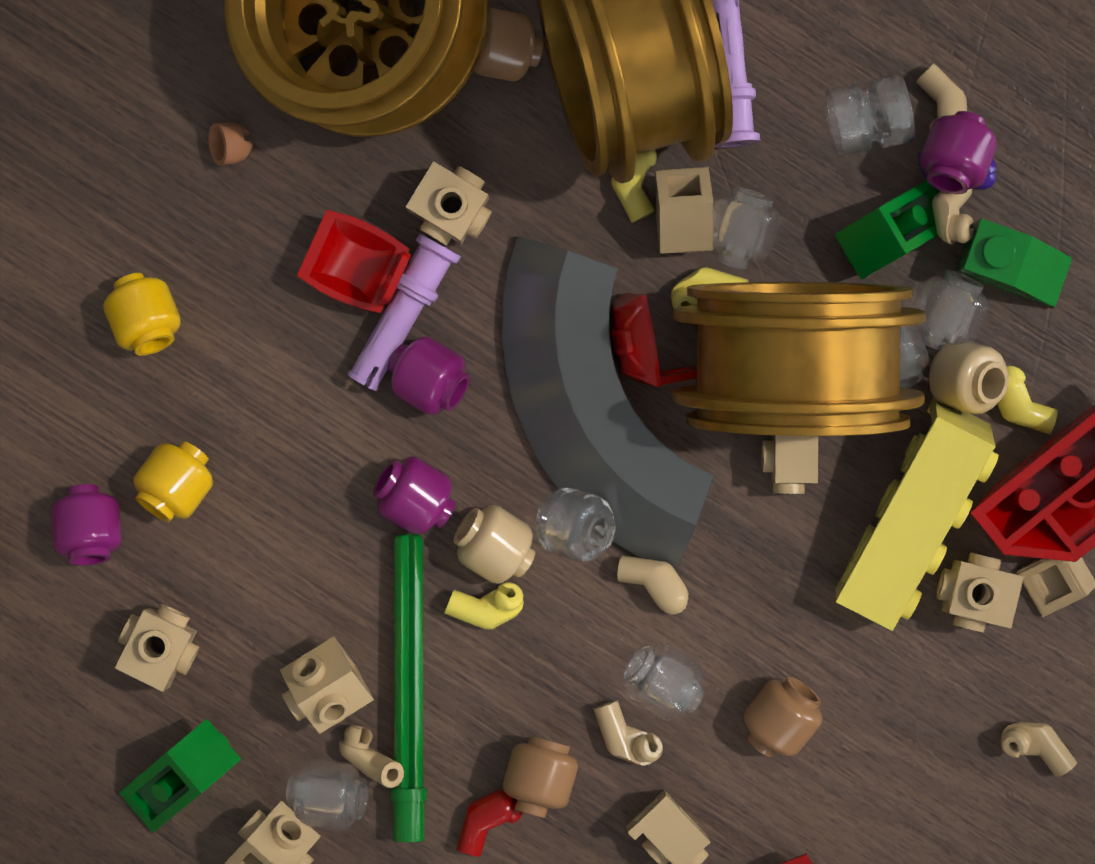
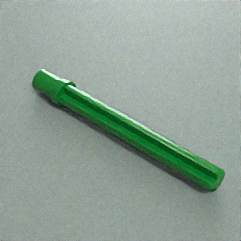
[390,534,427,842]

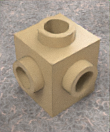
[406,161,492,246]
[936,553,1024,633]
[115,604,200,692]
[280,636,374,734]
[225,801,321,864]

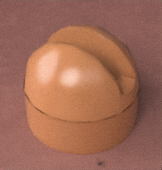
[208,122,253,166]

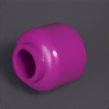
[919,111,998,195]
[388,337,470,415]
[373,456,455,535]
[50,484,122,566]

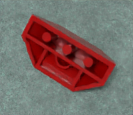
[969,405,1095,562]

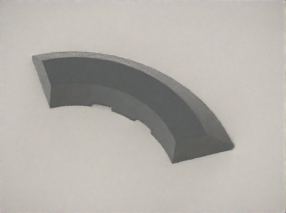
[502,236,715,571]

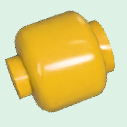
[103,273,181,356]
[133,441,213,523]

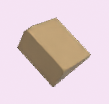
[1017,557,1095,617]

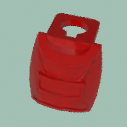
[296,209,411,313]
[609,292,697,387]

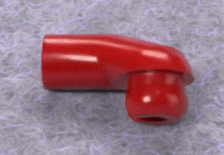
[456,790,523,857]

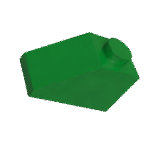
[834,180,940,280]
[954,218,1072,308]
[119,719,241,833]

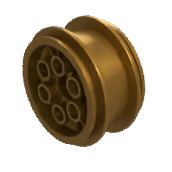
[224,0,489,137]
[537,0,733,184]
[672,282,926,436]

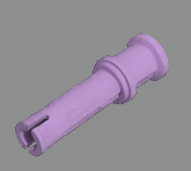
[711,0,760,148]
[347,233,461,391]

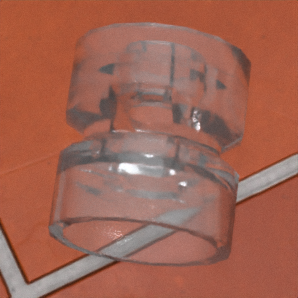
[826,74,915,157]

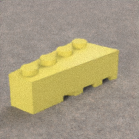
[836,397,999,631]

